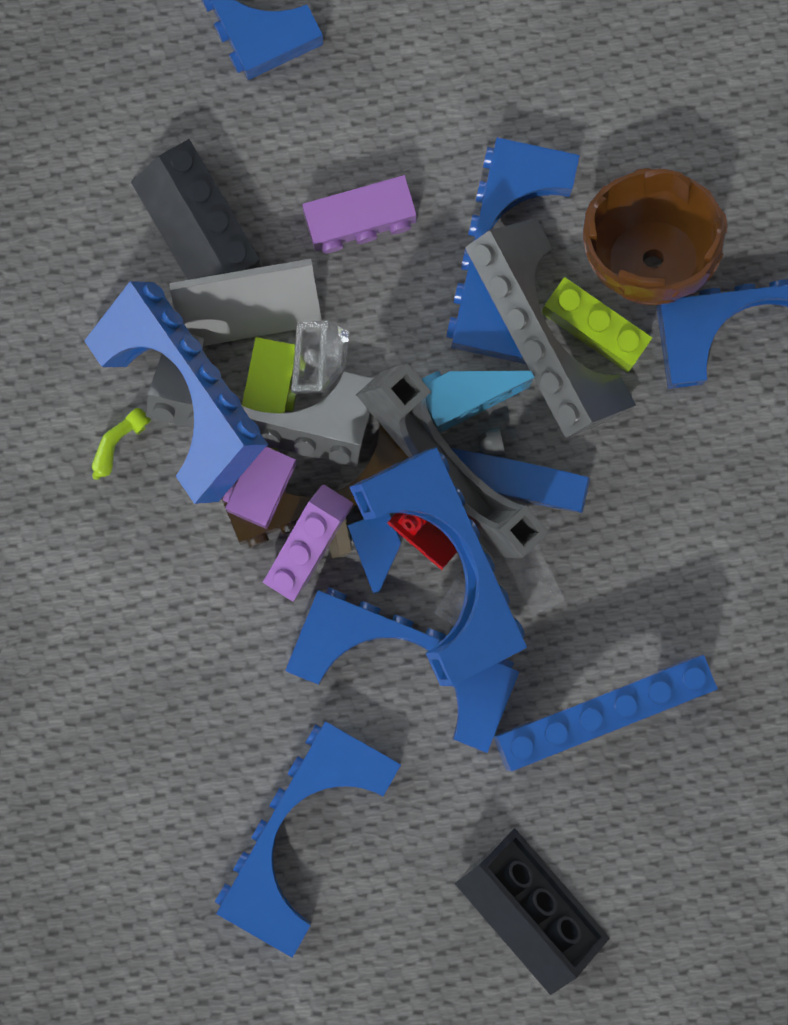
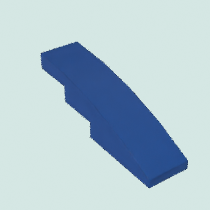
[451,448,590,513]

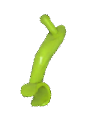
[92,408,151,480]

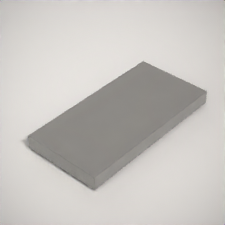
[169,259,322,346]

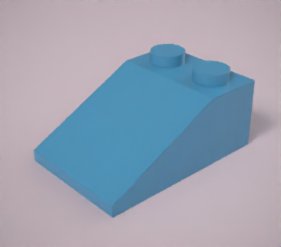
[421,371,534,433]

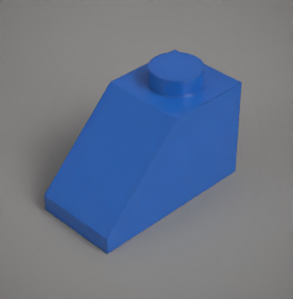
[348,514,402,595]

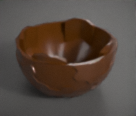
[583,168,728,305]

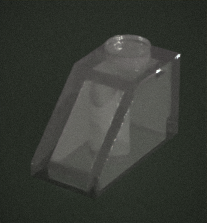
[291,320,349,394]

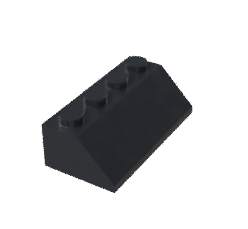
[131,139,262,280]
[454,828,610,995]

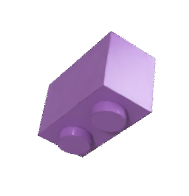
[223,447,297,529]

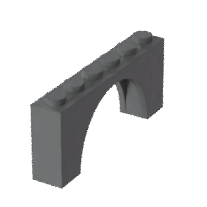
[465,219,636,438]
[146,335,373,467]
[356,363,549,558]

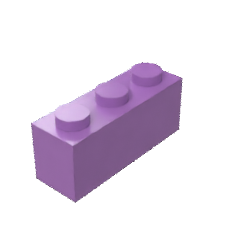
[302,175,417,254]
[263,484,354,602]

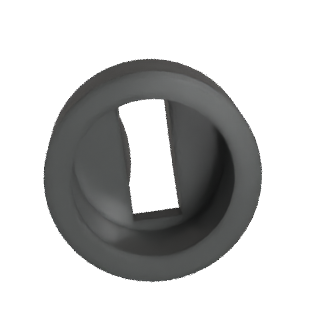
[479,427,506,457]

